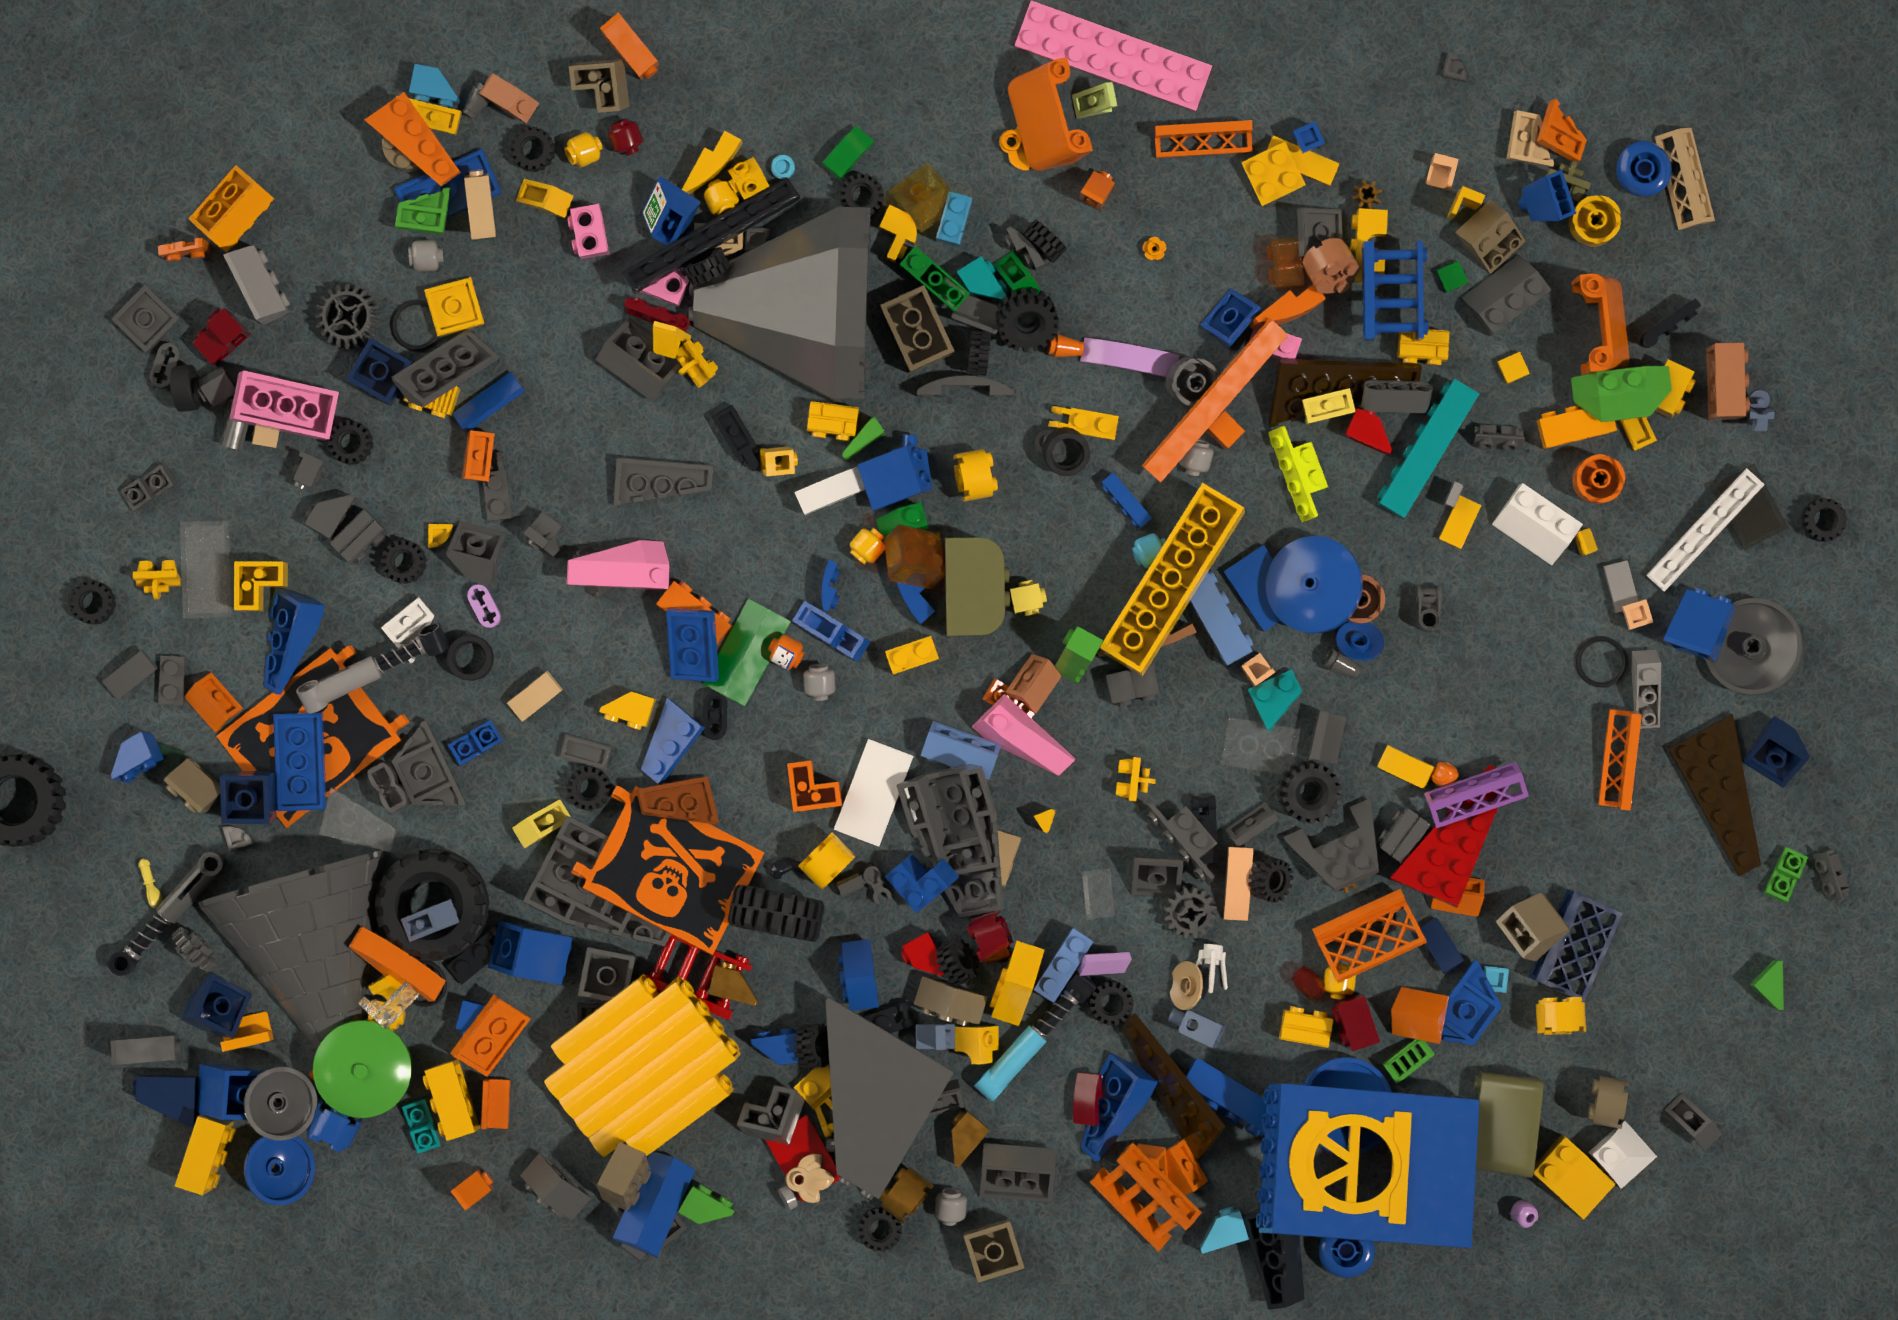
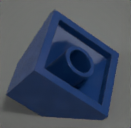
[1743,716,1810,788]
[181,974,252,1038]

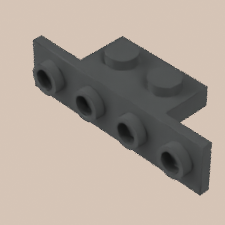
[1146,803,1217,885]

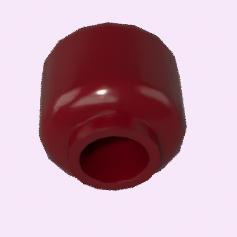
[608,118,643,156]

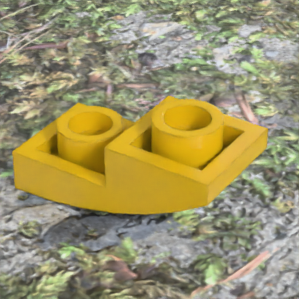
[1377,745,1435,789]

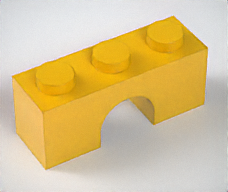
[1350,208,1388,285]

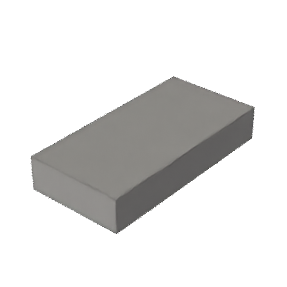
[1603,560,1638,613]

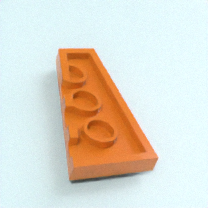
[364,92,461,186]

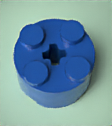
[307,1099,363,1152]

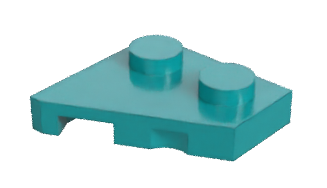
[1248,669,1302,732]

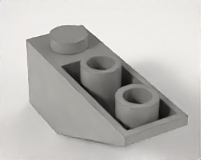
[1632,650,1661,729]

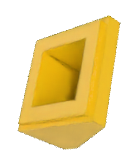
[1574,528,1598,556]

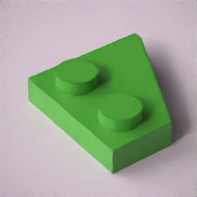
[395,188,451,235]

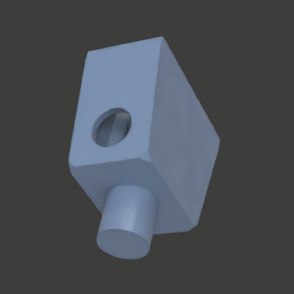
[1168,1008,1226,1048]

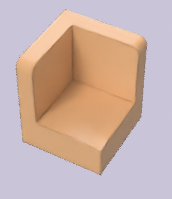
[1426,153,1459,190]
[1240,653,1275,686]

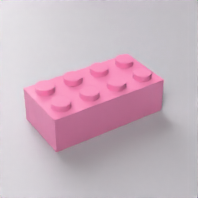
[229,371,339,441]

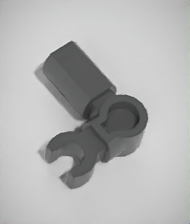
[836,865,891,904]

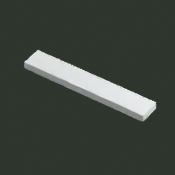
[1646,468,1765,592]

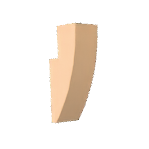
[1223,847,1253,921]

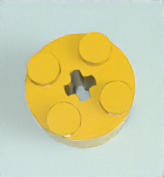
[1568,195,1621,247]
[953,449,998,502]
[798,832,856,890]
[1536,997,1586,1035]

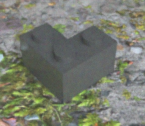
[737,1085,804,1145]
[520,1153,591,1220]

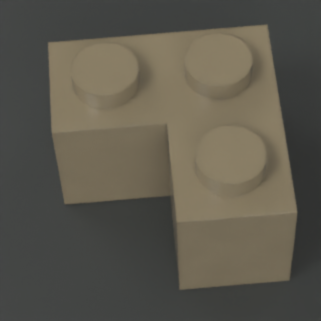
[568,59,630,113]
[914,976,988,1026]

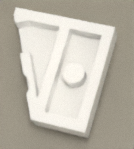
[381,597,434,663]

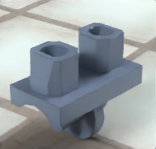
[1746,389,1775,431]

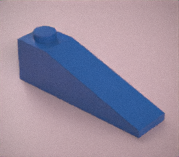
[264,587,325,695]
[1081,1053,1158,1162]

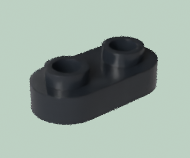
[703,692,728,740]

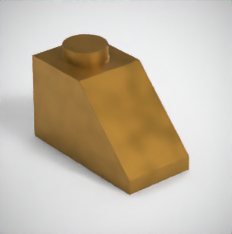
[708,961,758,1006]
[951,1110,990,1168]

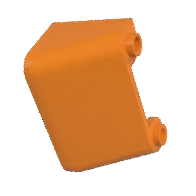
[1008,57,1093,171]
[1571,274,1630,376]

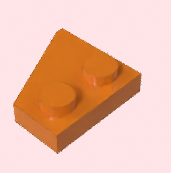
[1536,99,1587,162]
[158,238,211,262]

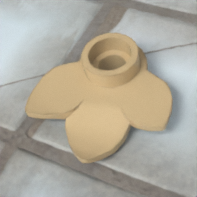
[786,1154,834,1203]

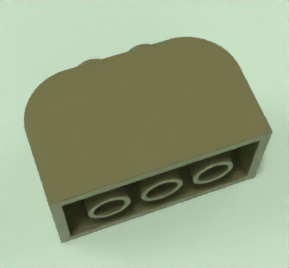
[945,538,1010,637]

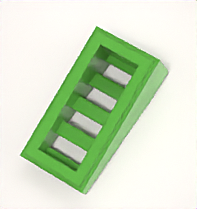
[842,416,885,461]
[1381,1039,1435,1084]

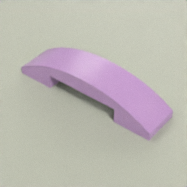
[1080,338,1179,378]

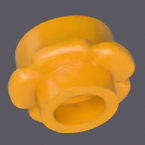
[1142,237,1166,260]

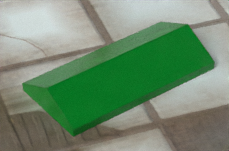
[703,599,791,706]

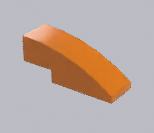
[1249,285,1326,329]

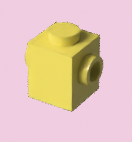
[1010,580,1047,616]

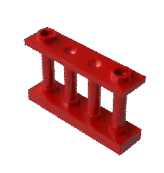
[643,934,753,1020]

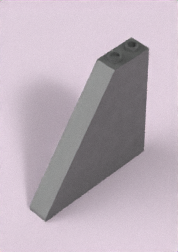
[825,997,954,1200]

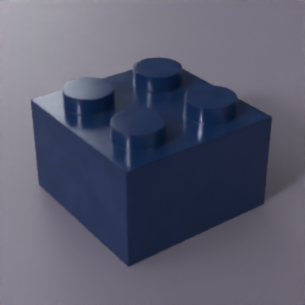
[346,338,413,406]
[220,771,277,824]

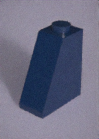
[132,1075,199,1127]

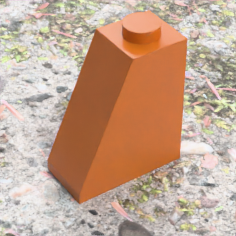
[600,13,659,80]

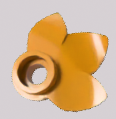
[999,127,1030,171]

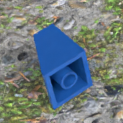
[1664,588,1736,662]
[488,920,573,985]
[196,1064,265,1120]

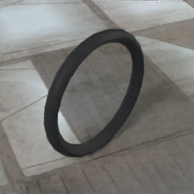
[392,300,439,351]
[1576,636,1627,688]
[406,959,447,1007]

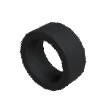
[170,365,201,412]
[1042,427,1090,476]
[446,635,494,681]

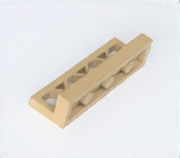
[1655,128,1715,230]

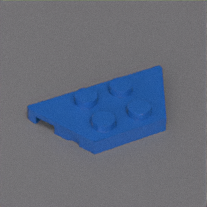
[1441,959,1502,1045]

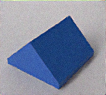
[1200,289,1262,349]

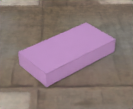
[1078,952,1132,976]

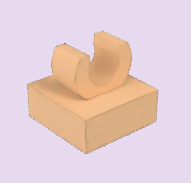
[1622,599,1653,630]

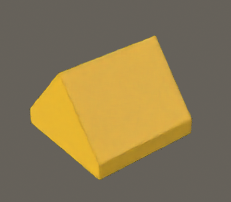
[1034,809,1055,833]

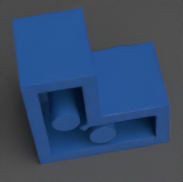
[885,854,959,914]
[838,939,879,1011]

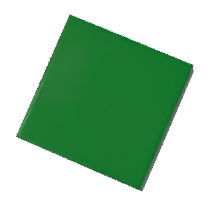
[1436,261,1469,293]

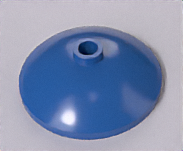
[244,1136,315,1205]

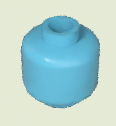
[1131,533,1166,569]

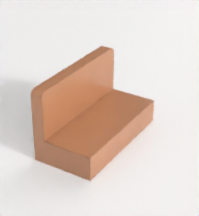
[1006,654,1061,713]

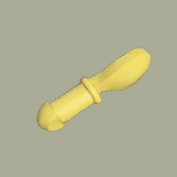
[138,858,162,908]

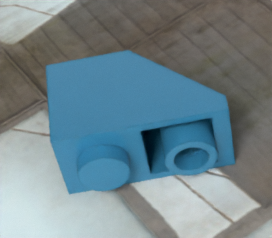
[409,64,460,108]

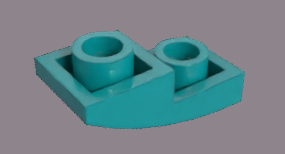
[402,1097,441,1154]

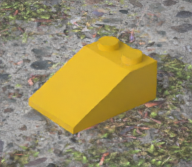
[1533,1134,1616,1220]

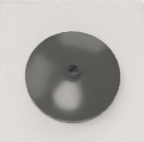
[1706,598,1803,696]

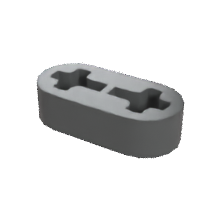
[150,343,181,388]

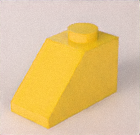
[516,179,573,218]

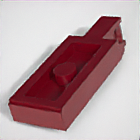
[624,297,691,332]

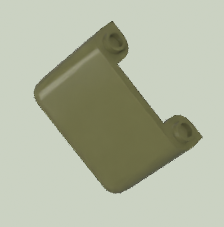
[1474,1071,1544,1178]

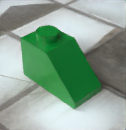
[993,251,1040,294]
[876,502,929,543]

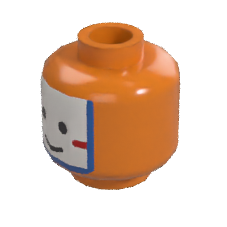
[768,635,805,670]

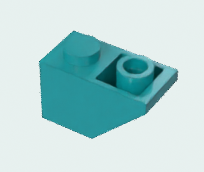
[957,256,1009,302]

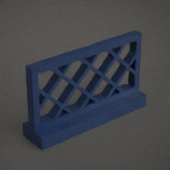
[1529,889,1623,1002]

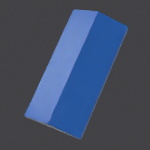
[612,1152,695,1258]

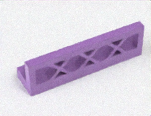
[1424,762,1529,828]

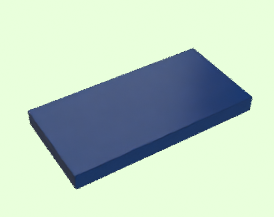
[394,149,502,233]
[273,713,327,811]

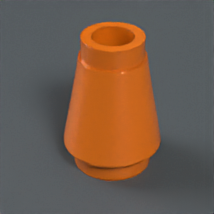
[1047,334,1084,357]

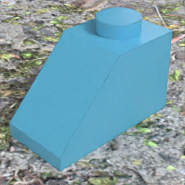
[1200,1207,1249,1254]

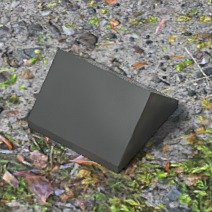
[1131,857,1183,897]

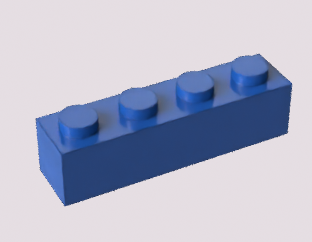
[1101,472,1152,529]

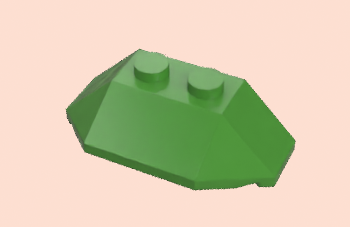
[1571,366,1672,422]

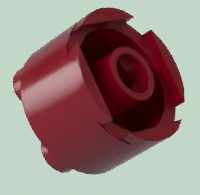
[967,910,1014,965]

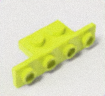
[1268,426,1328,522]

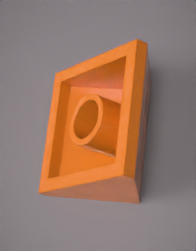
[1391,987,1449,1044]

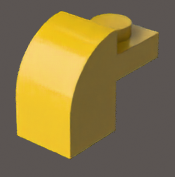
[879,205,917,263]

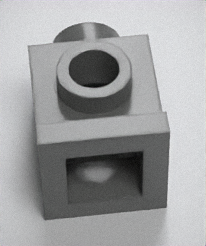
[292,451,326,491]

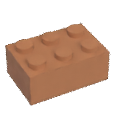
[1706,343,1750,420]

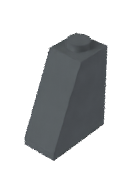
[110,1034,183,1065]

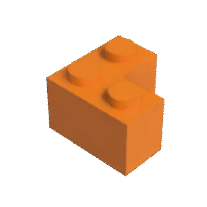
[787,761,842,812]

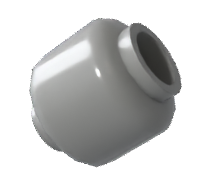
[408,240,443,272]
[1179,439,1214,476]
[803,664,836,701]
[935,1188,967,1226]

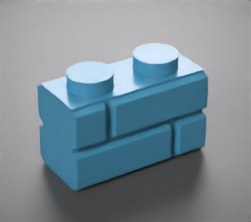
[936,192,972,248]

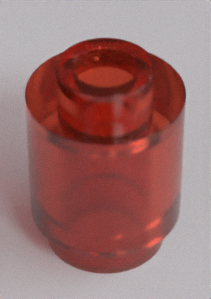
[1291,965,1326,1001]

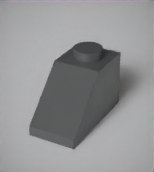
[305,495,358,540]
[1665,1093,1722,1150]

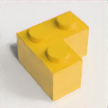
[234,561,288,611]

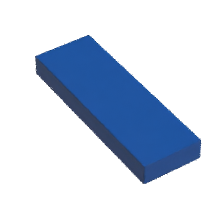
[452,372,525,433]

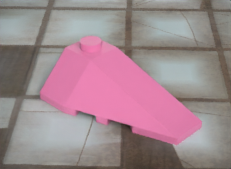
[567,540,669,590]
[972,694,1076,776]

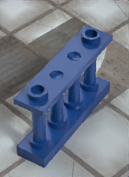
[1362,241,1428,341]

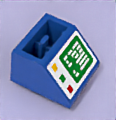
[642,176,701,246]

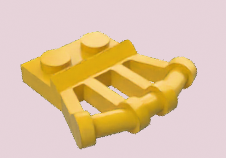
[794,1064,834,1138]

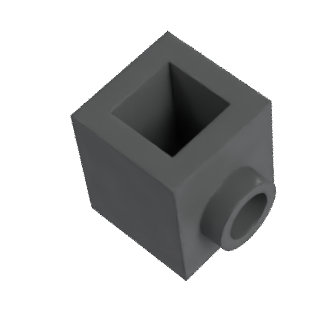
[197,366,236,407]

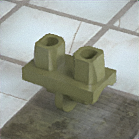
[1545,160,1591,203]

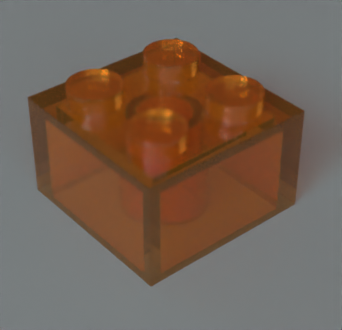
[884,524,946,589]

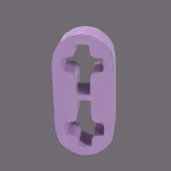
[467,584,501,628]

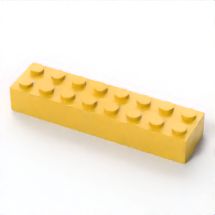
[1099,483,1245,677]

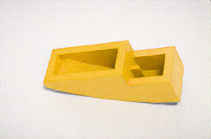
[682,131,743,194]

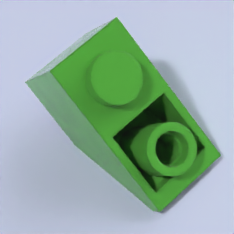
[678,1184,736,1224]

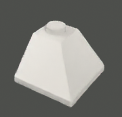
[1588,1120,1657,1189]

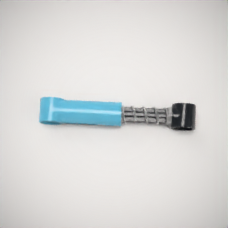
[974,971,1097,1103]

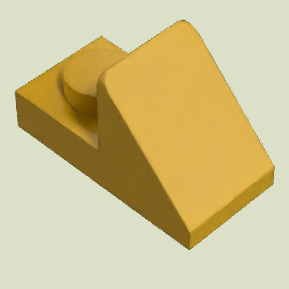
[653,321,691,359]

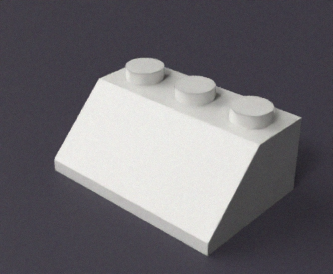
[1492,483,1583,566]

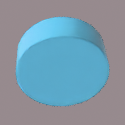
[771,155,795,180]

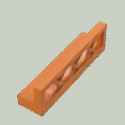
[1154,120,1253,158]
[1598,709,1642,811]

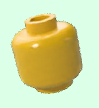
[565,132,602,168]
[704,180,739,216]
[850,528,885,565]
[1323,963,1356,999]

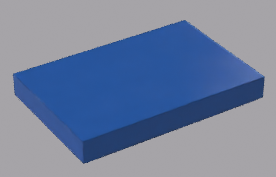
[1223,545,1281,632]
[666,608,719,682]

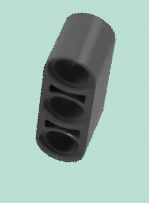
[1361,380,1433,413]

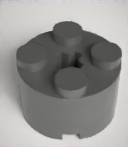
[1165,357,1218,407]

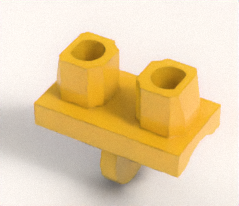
[676,339,718,388]
[133,560,181,600]
[1115,757,1156,801]

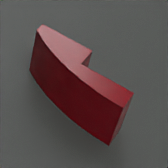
[1073,1071,1103,1126]

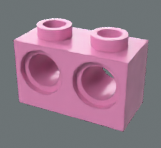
[567,204,609,259]
[640,269,690,307]

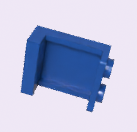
[857,444,932,510]

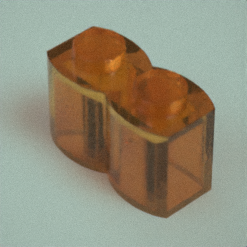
[1266,237,1304,290]

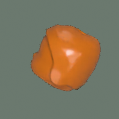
[1431,762,1459,787]

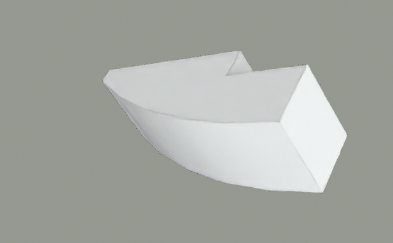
[795,466,865,515]

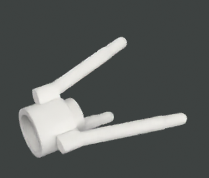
[1196,944,1228,993]

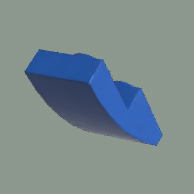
[822,560,841,613]
[447,720,503,767]

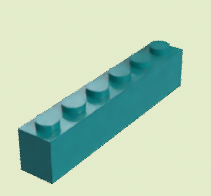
[1377,379,1479,519]

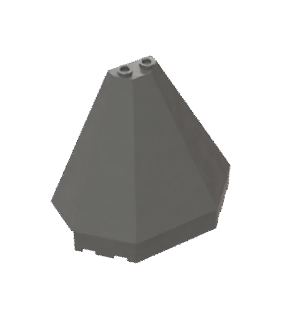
[688,205,871,404]

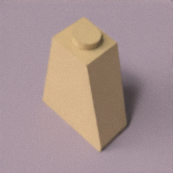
[464,169,496,239]

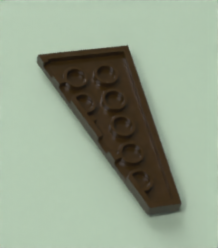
[1269,359,1422,428]
[1668,714,1761,876]
[1121,1013,1226,1162]

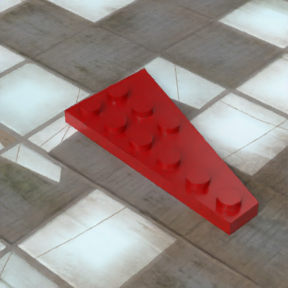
[1390,765,1501,908]

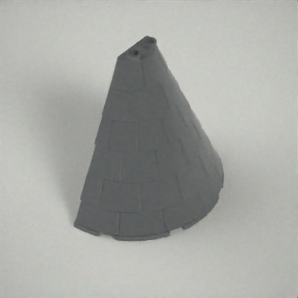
[198,849,387,1050]

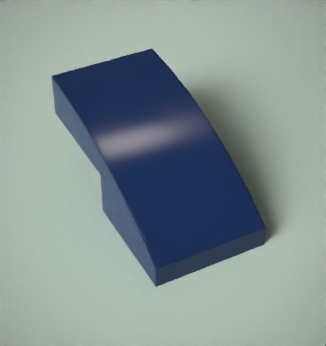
[1420,917,1464,974]

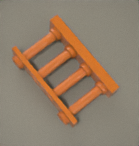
[1090,1143,1202,1252]

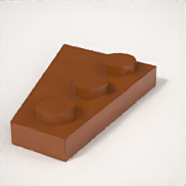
[636,776,719,825]

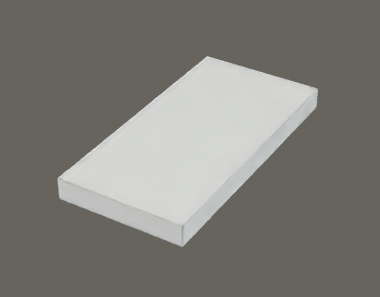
[834,739,913,847]

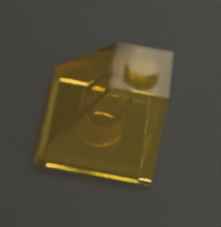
[889,163,950,233]

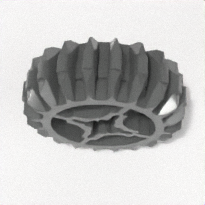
[315,284,381,350]

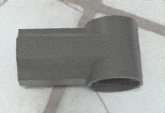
[220,399,250,450]

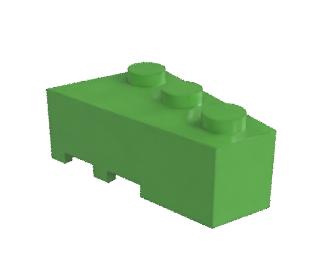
[1055,626,1103,684]

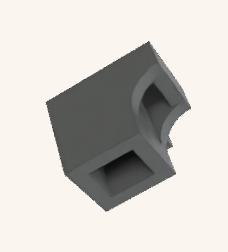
[524,512,564,558]

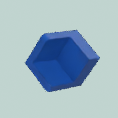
[1291,121,1325,154]

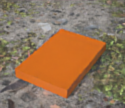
[450,994,531,1077]

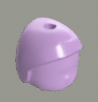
[1510,1200,1538,1228]

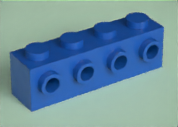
[1185,1058,1267,1137]

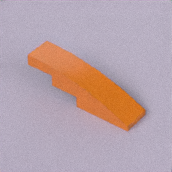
[349,927,446,1002]

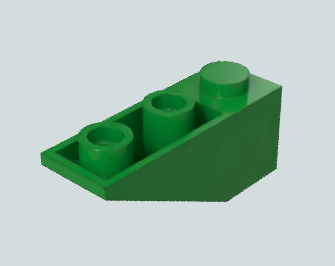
[897,246,970,312]

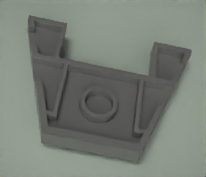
[1283,799,1379,892]

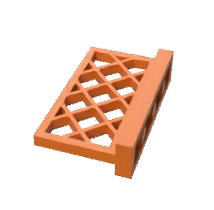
[1312,889,1427,983]

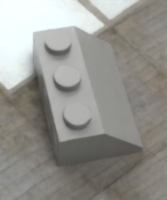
[224,245,291,325]

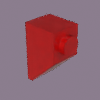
[1344,408,1392,456]
[900,932,944,976]

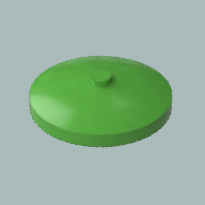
[313,1020,412,1118]

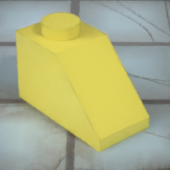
[512,799,571,849]

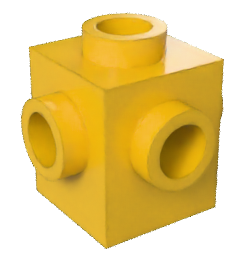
[728,157,769,200]

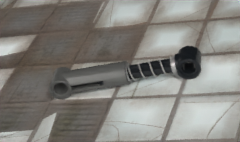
[108,852,226,976]

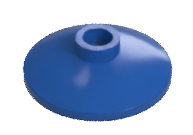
[1336,622,1384,661]

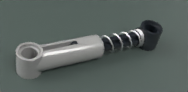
[296,623,450,714]

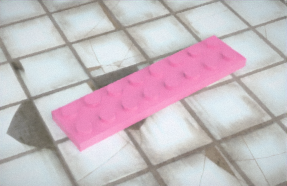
[1015,1,1212,112]

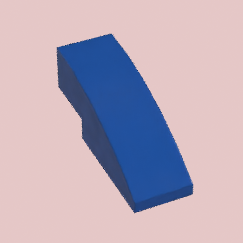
[891,551,935,625]
[792,600,870,662]

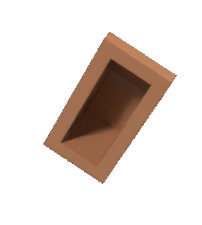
[479,73,539,123]

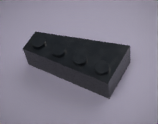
[1242,1208,1305,1310]

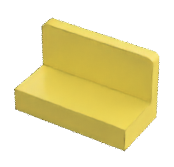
[1302,388,1355,424]

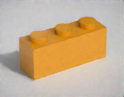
[1536,405,1617,449]

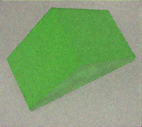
[1750,960,1784,1010]

